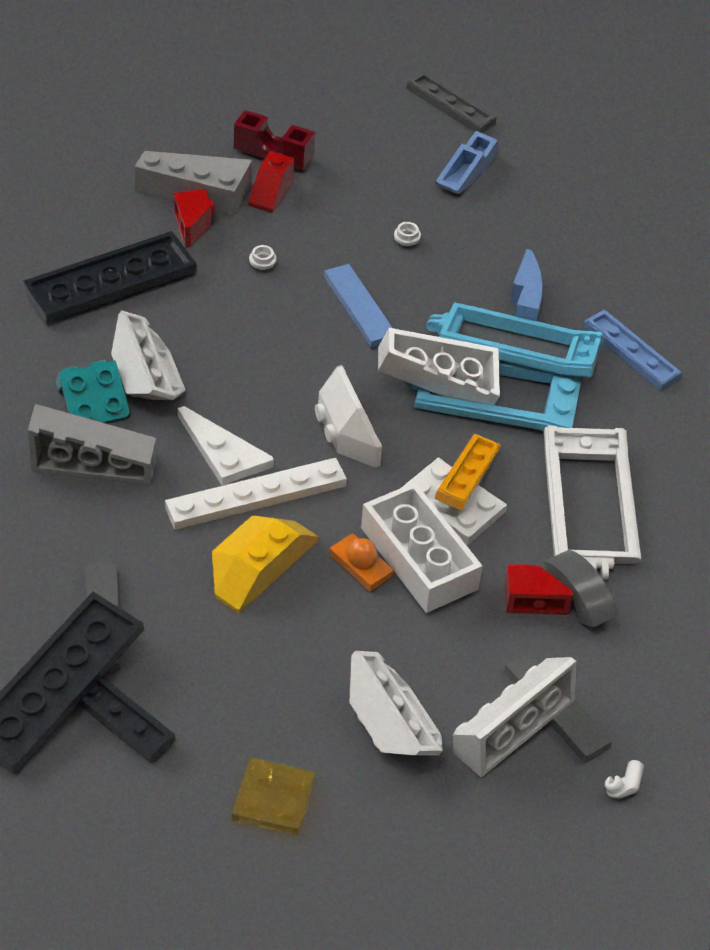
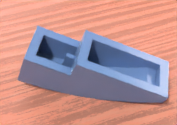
[435,131,499,194]
[510,249,543,321]

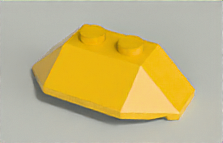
[212,515,319,614]

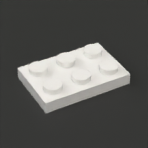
[401,458,507,545]

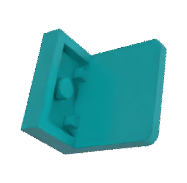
[56,360,129,423]

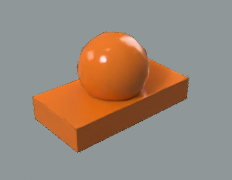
[329,533,394,592]

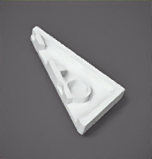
[178,406,274,485]

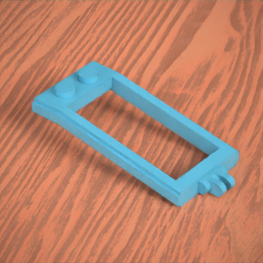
[426,302,603,377]
[402,360,582,431]

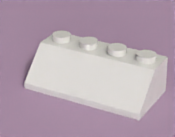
[453,657,576,778]

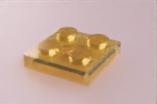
[232,757,315,836]

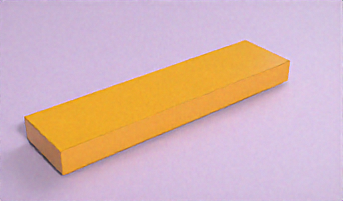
[434,434,501,511]

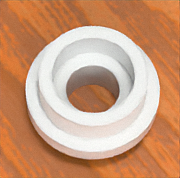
[394,222,421,246]
[249,245,277,270]

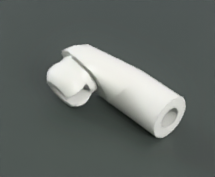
[605,760,644,799]

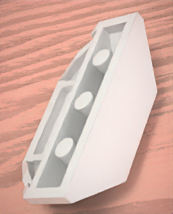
[111,310,185,400]
[315,365,382,467]
[349,651,443,755]

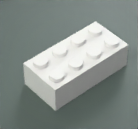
[361,482,483,613]

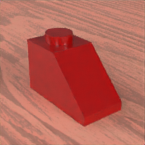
[248,151,294,213]
[174,189,215,248]
[504,564,573,615]

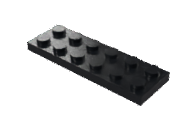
[22,231,197,323]
[0,591,145,774]

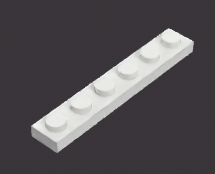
[165,458,347,530]

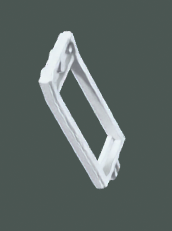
[544,426,641,580]

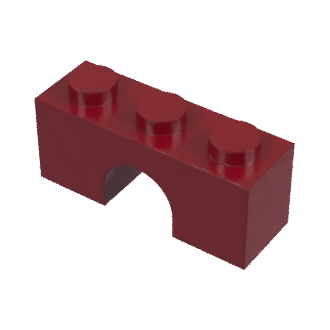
[233,110,315,171]

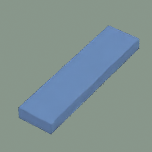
[324,264,392,348]
[583,309,682,391]

